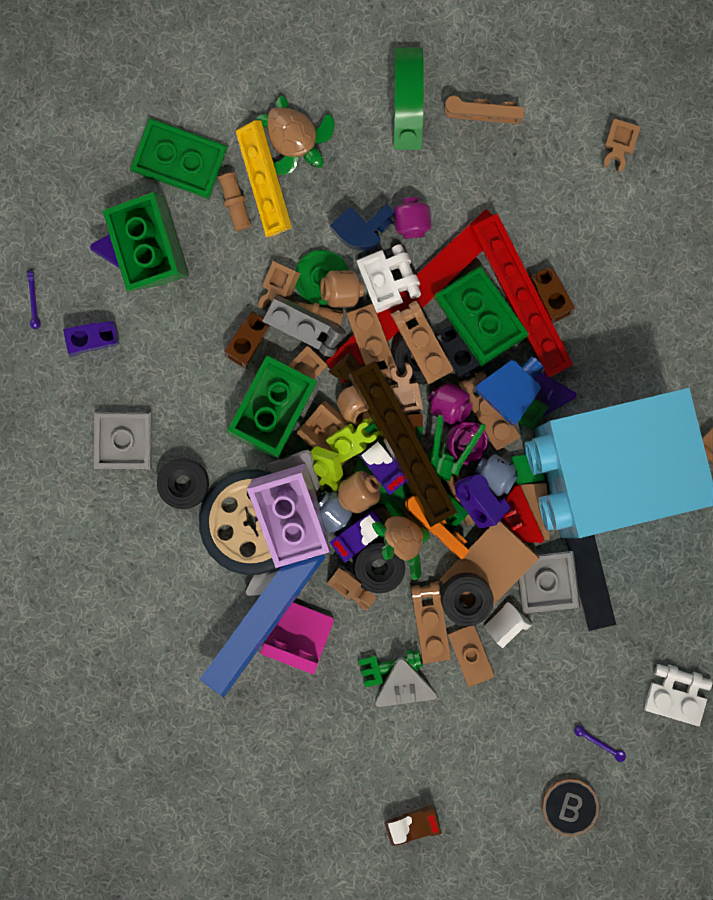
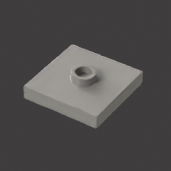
[94,412,152,469]
[519,551,581,614]

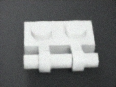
[357,245,421,313]
[644,664,713,727]

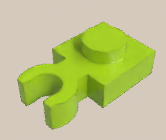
[326,418,380,463]
[311,446,343,492]

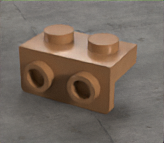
[297,401,357,466]

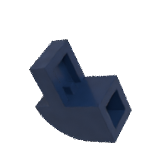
[330,204,394,251]

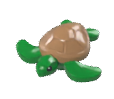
[255,96,335,176]
[372,500,430,580]

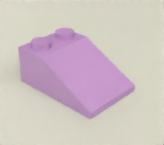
[247,464,330,568]

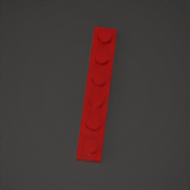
[471,214,573,378]

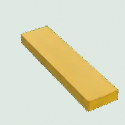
[235,120,292,237]

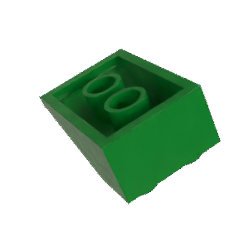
[227,355,317,460]

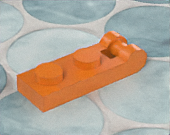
[404,495,469,559]

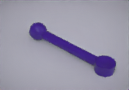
[27,271,41,329]
[574,725,626,762]

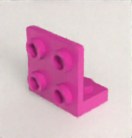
[260,602,334,675]

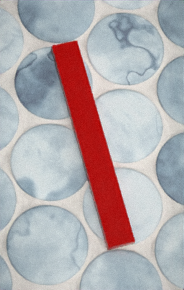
[325,209,506,384]

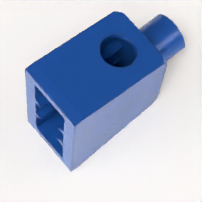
[474,357,544,427]

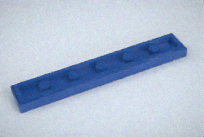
[199,554,325,697]

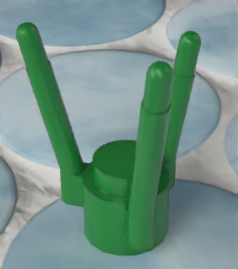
[430,415,486,481]

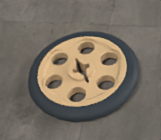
[199,469,276,575]

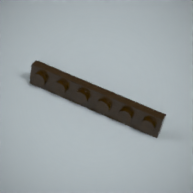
[348,361,458,527]

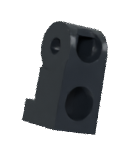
[434,324,481,381]

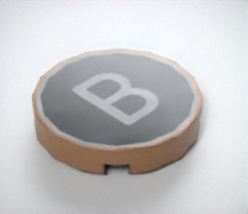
[542,778,599,836]

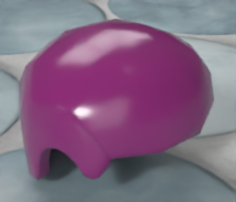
[446,420,488,465]

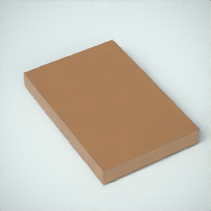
[439,520,539,606]

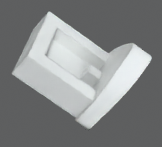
[484,602,533,648]

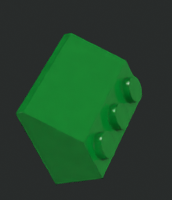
[102,192,189,292]

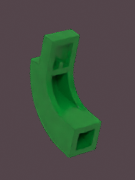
[394,47,424,150]

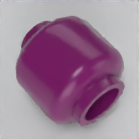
[394,197,432,239]
[429,383,473,425]

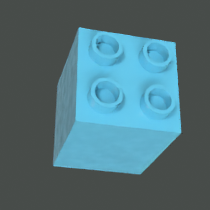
[525,388,713,538]

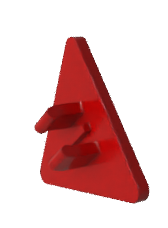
[483,486,544,543]

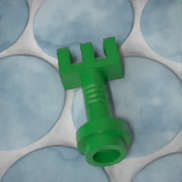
[358,649,423,687]

